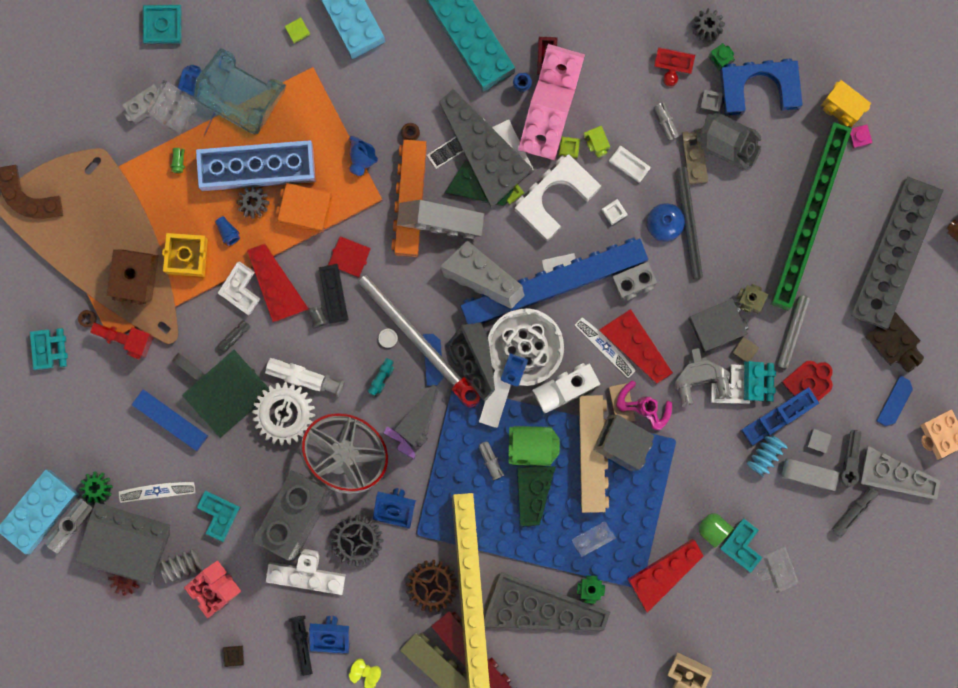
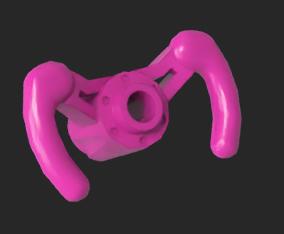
[616,381,672,431]

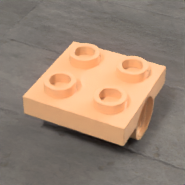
[920,409,958,460]

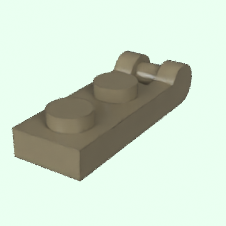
[682,130,708,185]

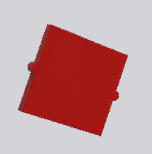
[328,236,371,277]

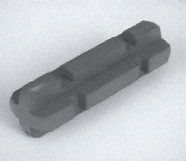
[218,320,250,352]

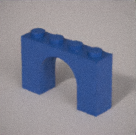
[720,58,803,116]

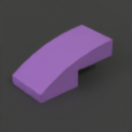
[384,426,416,459]

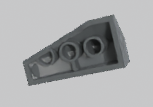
[445,322,495,401]

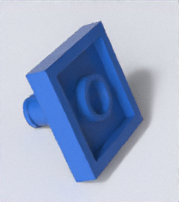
[373,488,416,529]
[309,616,350,654]

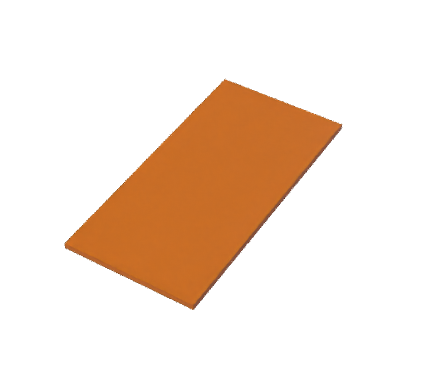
[87,67,383,334]

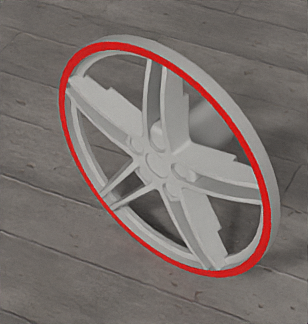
[301,413,388,494]

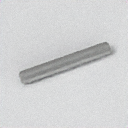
[778,295,810,369]

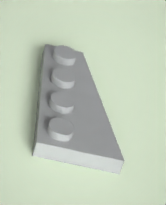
[860,446,941,500]

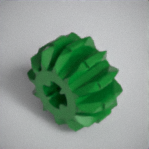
[79,471,113,503]

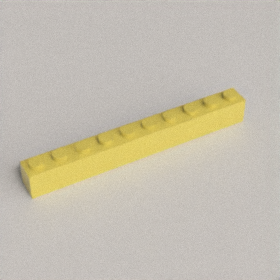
[452,493,490,688]

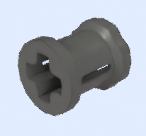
[306,305,329,329]

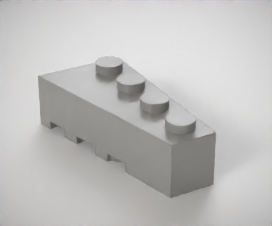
[397,200,484,240]
[440,241,525,309]

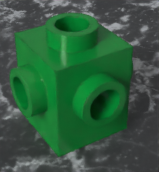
[577,575,605,604]

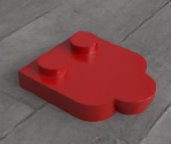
[781,361,833,402]

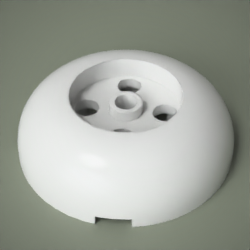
[488,309,564,386]

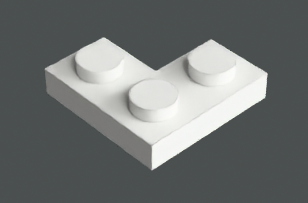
[218,261,260,315]
[711,365,750,404]

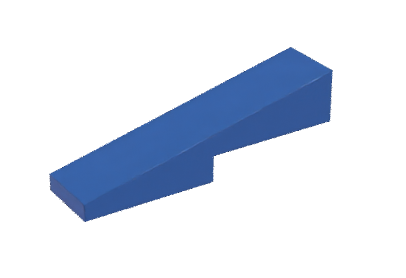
[132,389,208,451]

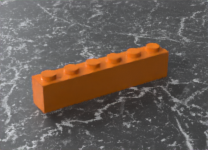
[392,140,427,257]

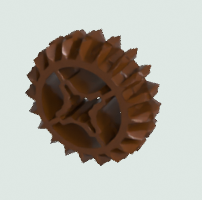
[406,560,458,612]

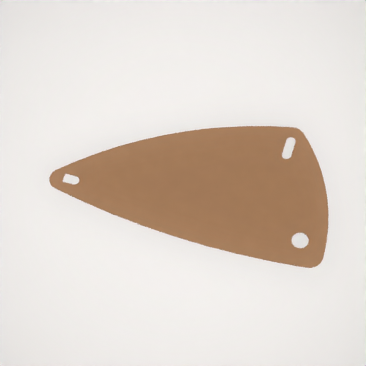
[0,148,178,344]

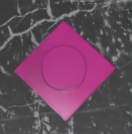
[849,125,873,149]

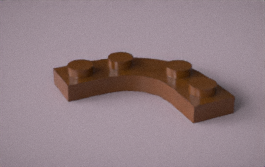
[0,165,63,219]

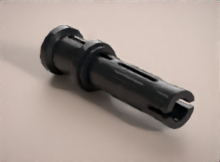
[288,615,313,676]

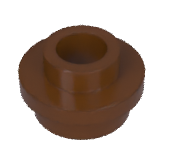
[401,123,420,140]

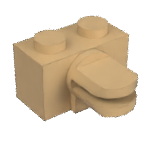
[668,652,713,688]

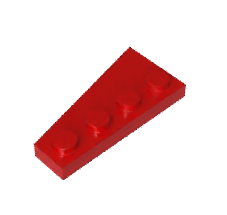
[247,244,309,322]
[598,309,673,384]
[628,539,704,613]

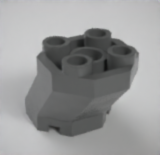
[697,113,761,170]

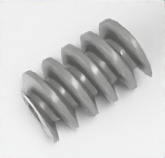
[160,548,203,583]

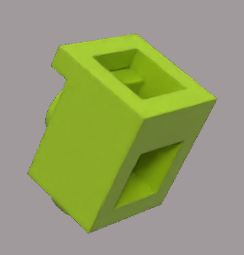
[583,125,610,158]

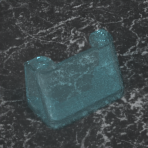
[194,48,286,134]

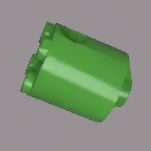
[509,426,560,466]

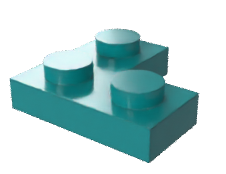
[197,490,241,542]
[720,518,763,573]

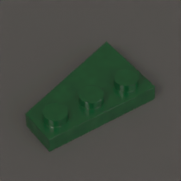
[445,160,514,207]
[517,466,556,526]

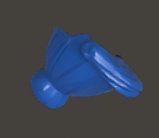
[349,136,378,176]

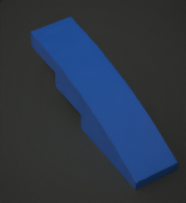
[741,387,819,446]

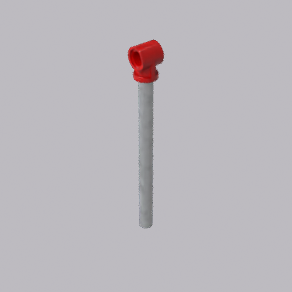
[358,275,480,408]

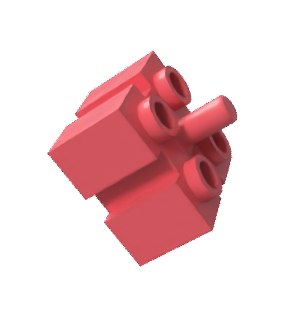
[184,560,241,619]

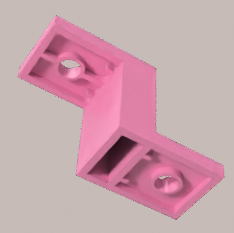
[518,44,585,161]

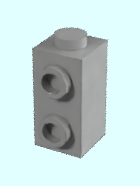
[122,84,167,124]

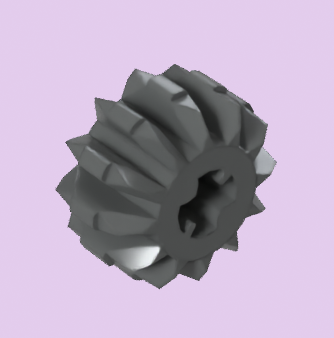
[692,8,725,41]
[237,186,270,219]

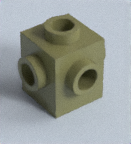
[736,284,768,314]

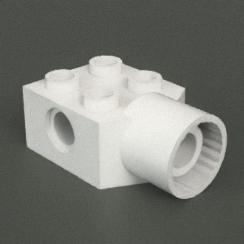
[532,363,600,414]

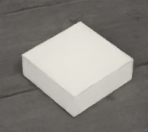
[601,199,628,226]

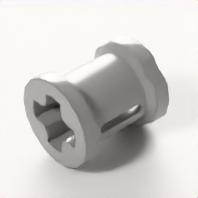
[321,374,345,397]

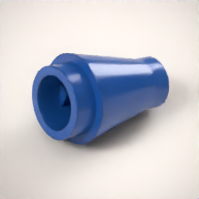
[513,73,532,92]
[215,216,240,246]

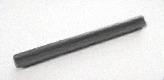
[676,167,703,279]

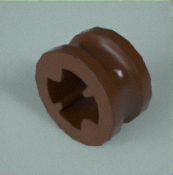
[78,310,97,327]

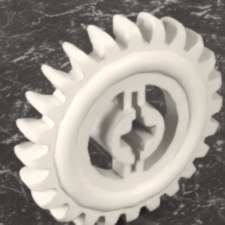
[252,382,316,445]

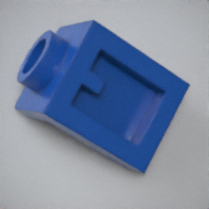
[177,65,205,96]
[501,353,528,387]

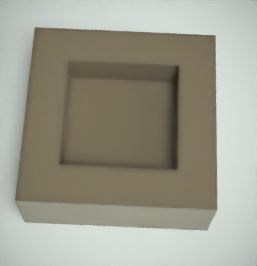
[732,337,759,362]

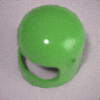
[699,513,734,548]

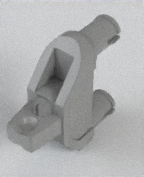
[675,348,732,407]

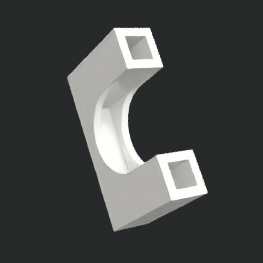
[515,154,601,242]

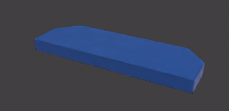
[423,334,444,386]
[877,375,913,426]

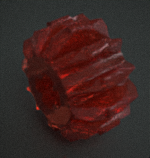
[108,574,140,596]

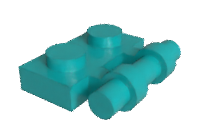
[30,328,68,370]
[367,358,394,396]
[744,361,776,402]

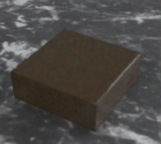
[223,645,244,667]

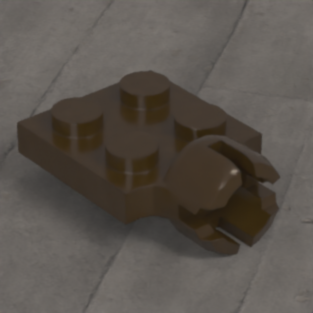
[865,312,924,372]

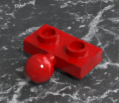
[654,47,695,87]

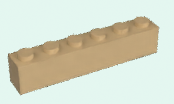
[579,395,609,513]

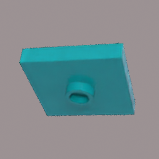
[143,5,182,44]

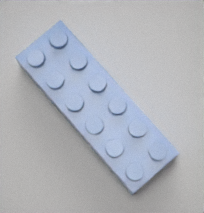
[196,140,316,191]

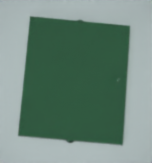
[182,349,270,438]

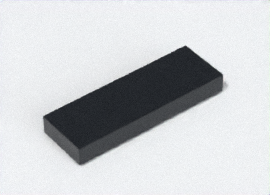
[319,264,349,324]

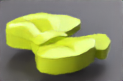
[349,659,381,688]

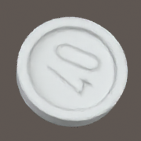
[378,329,398,348]

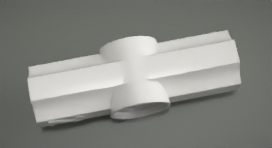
[265,358,325,392]

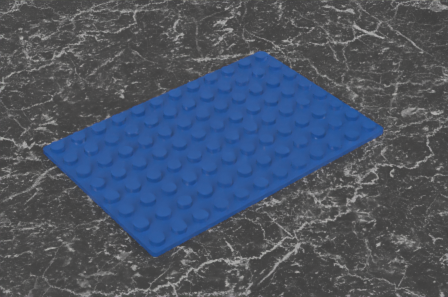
[417,391,676,587]

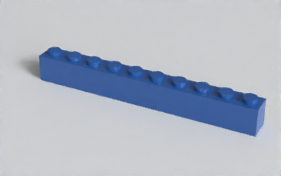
[461,237,649,324]

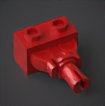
[90,323,153,360]

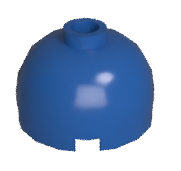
[647,203,685,242]

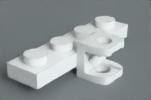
[266,549,346,595]

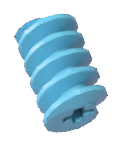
[747,435,788,477]

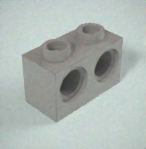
[612,262,657,301]

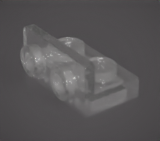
[572,522,616,557]

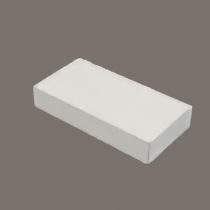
[609,145,651,184]

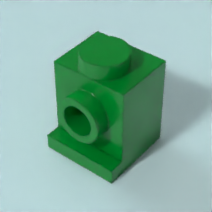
[708,43,735,72]

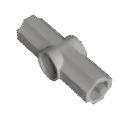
[44,498,94,554]

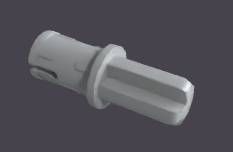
[654,102,679,140]
[479,442,504,480]

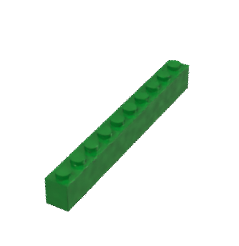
[770,122,852,311]

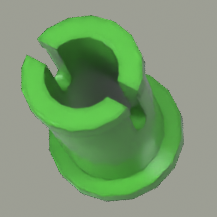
[170,148,185,173]

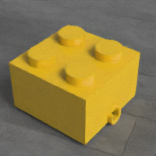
[821,80,871,128]
[162,233,208,277]

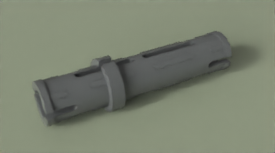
[832,486,879,538]

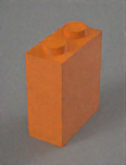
[275,183,332,233]

